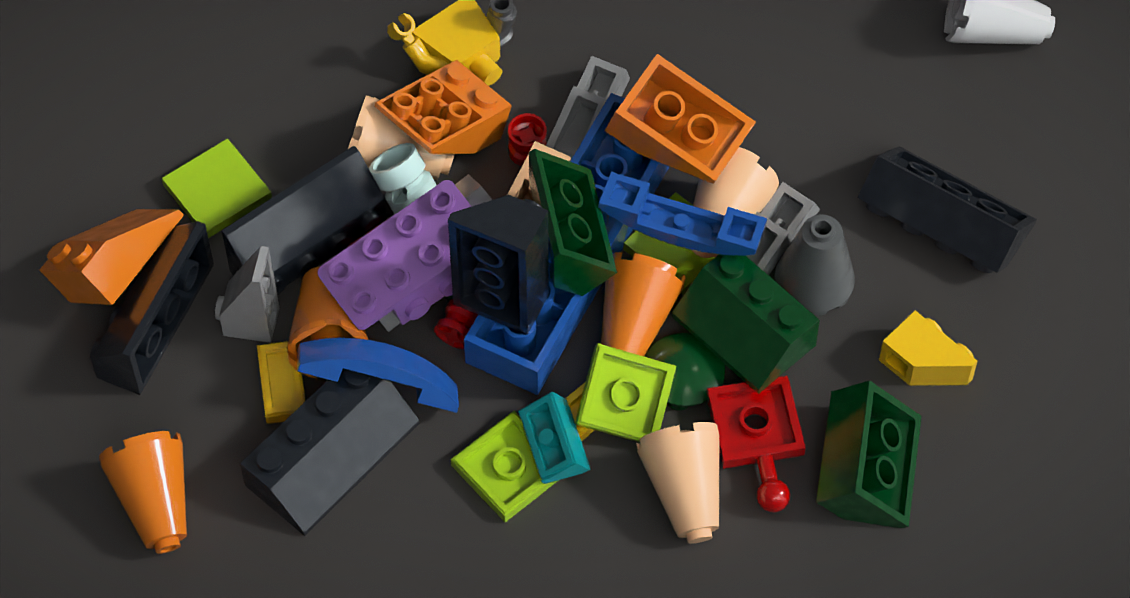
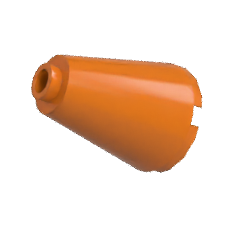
[601,252,686,356]
[287,266,369,378]
[99,431,187,554]

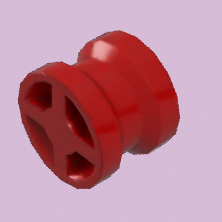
[434,299,478,349]

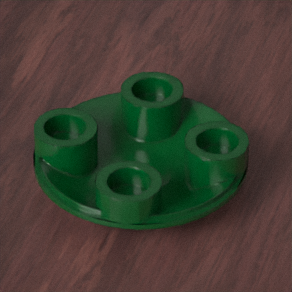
[646,333,725,411]

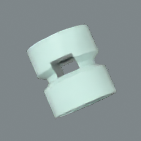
[369,143,437,214]

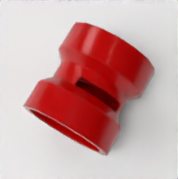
[508,113,547,167]

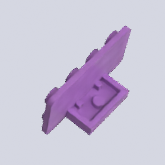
[318,180,472,330]

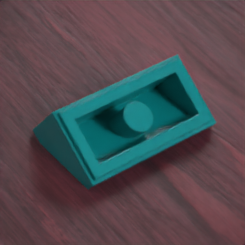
[518,392,590,484]

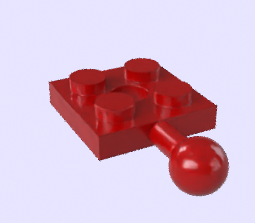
[707,375,806,512]

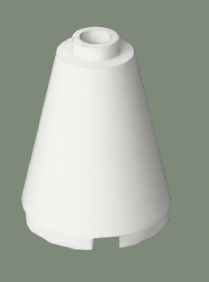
[944,0,1055,45]

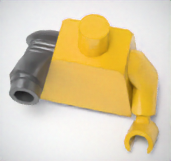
[387,0,517,86]

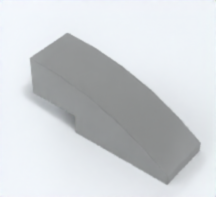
[546,56,630,159]
[746,182,820,275]

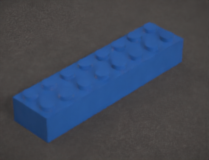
[464,93,670,395]

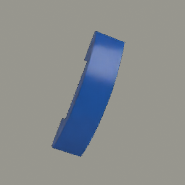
[598,172,767,256]
[297,338,459,413]

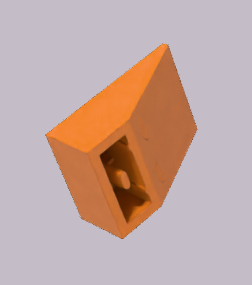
[374,60,512,154]

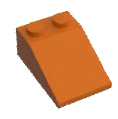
[604,54,756,184]
[39,209,184,305]

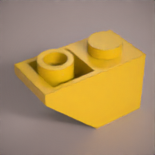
[879,310,978,386]

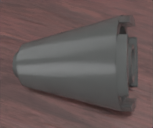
[775,214,855,316]

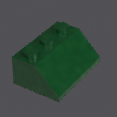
[529,149,617,296]
[672,254,820,394]
[816,380,922,528]

